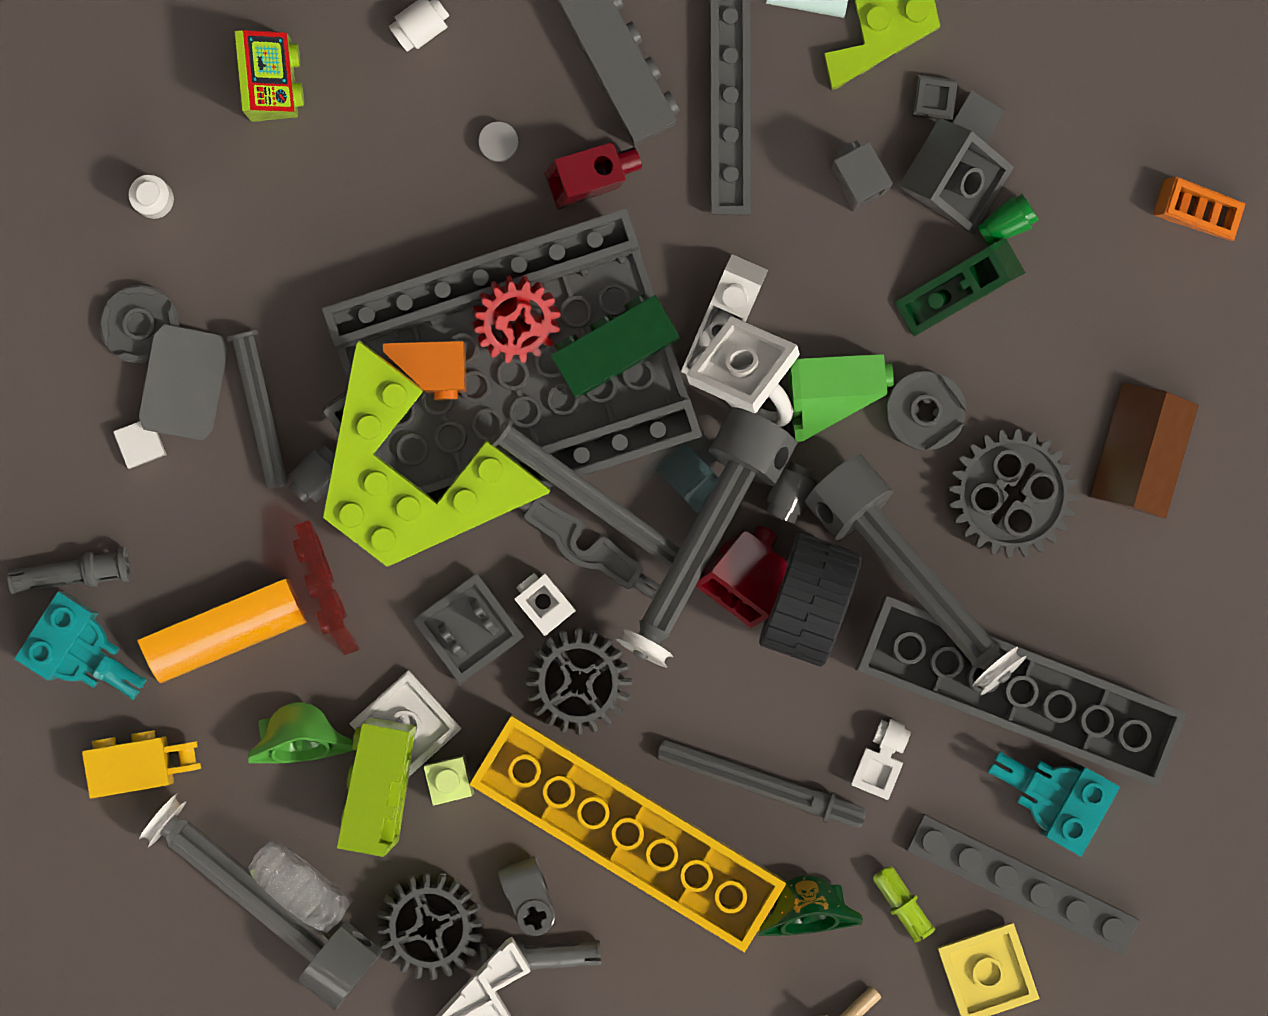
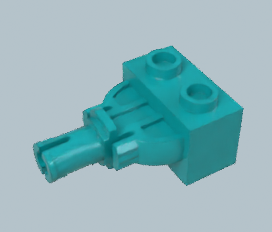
[14,591,147,701]
[987,751,1120,857]

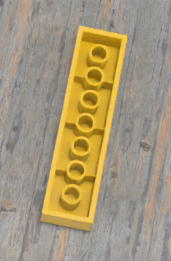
[469,714,786,953]

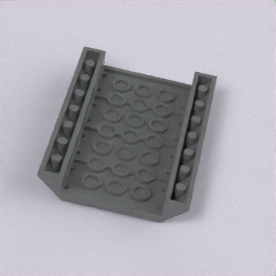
[322,208,702,501]

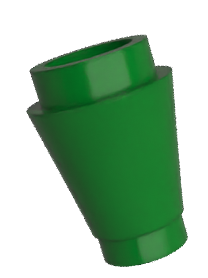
[977,193,1039,246]

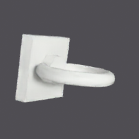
[686,316,800,427]

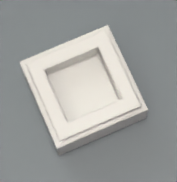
[114,422,167,469]

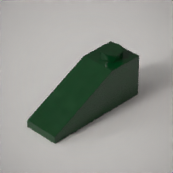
[894,239,1026,336]

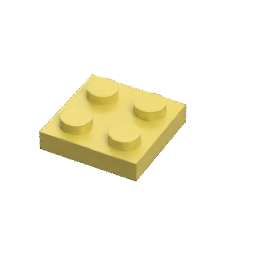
[937,922,1039,1016]

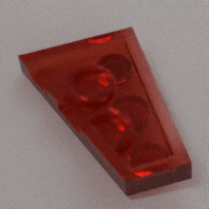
[293,520,360,655]

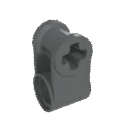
[498,856,556,936]

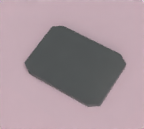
[138,324,228,441]

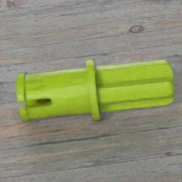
[873,866,935,943]

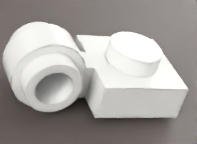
[851,719,911,800]

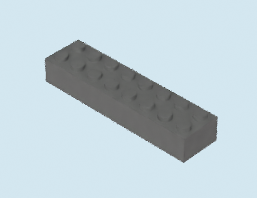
[855,596,1187,788]

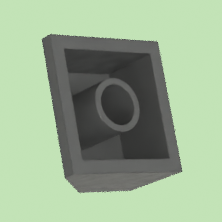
[899,118,1014,235]

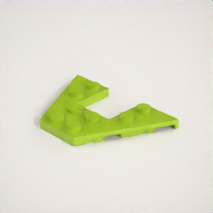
[323,340,551,567]

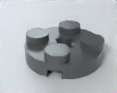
[886,371,966,451]

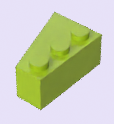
[337,717,417,857]

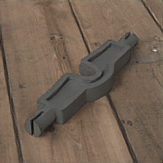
[518,497,660,600]

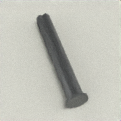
[227,330,288,489]

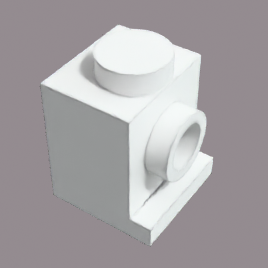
[515,573,576,636]

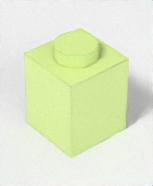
[424,755,474,806]

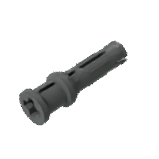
[7,547,132,594]
[480,940,602,970]

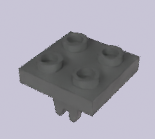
[413,573,524,684]

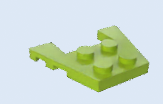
[824,0,940,90]

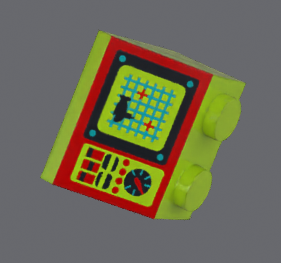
[235,30,304,122]

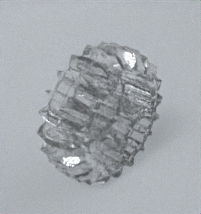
[248,841,350,932]

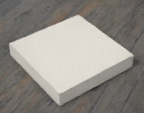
[349,670,462,776]

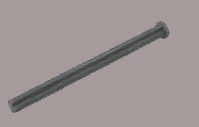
[490,418,680,568]

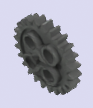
[948,429,1079,558]

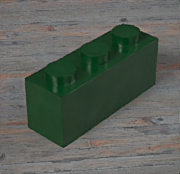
[551,294,680,399]

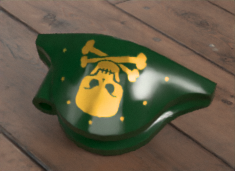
[758,875,863,936]

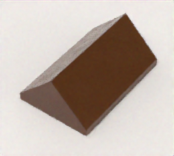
[1089,383,1199,519]

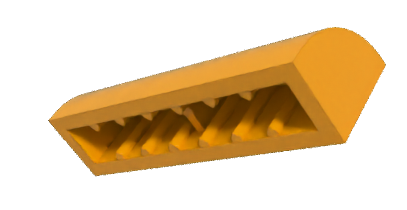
[137,579,307,683]

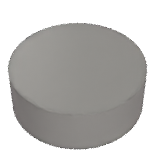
[479,121,519,163]

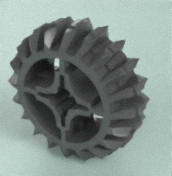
[525,628,633,736]
[376,871,484,980]

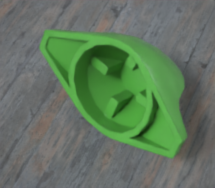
[248,702,353,763]

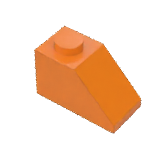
[383,341,467,400]

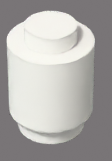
[389,0,450,52]
[129,175,174,219]

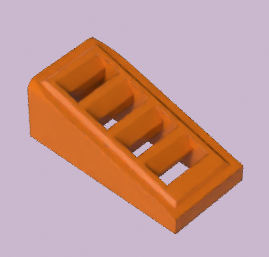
[1153,177,1246,241]

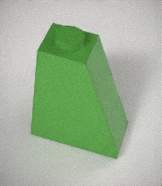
[787,354,894,443]

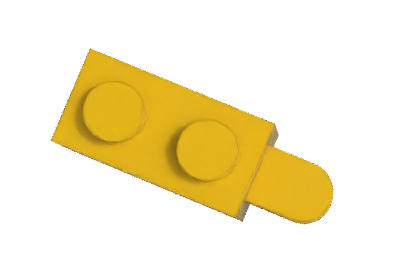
[82,730,201,799]

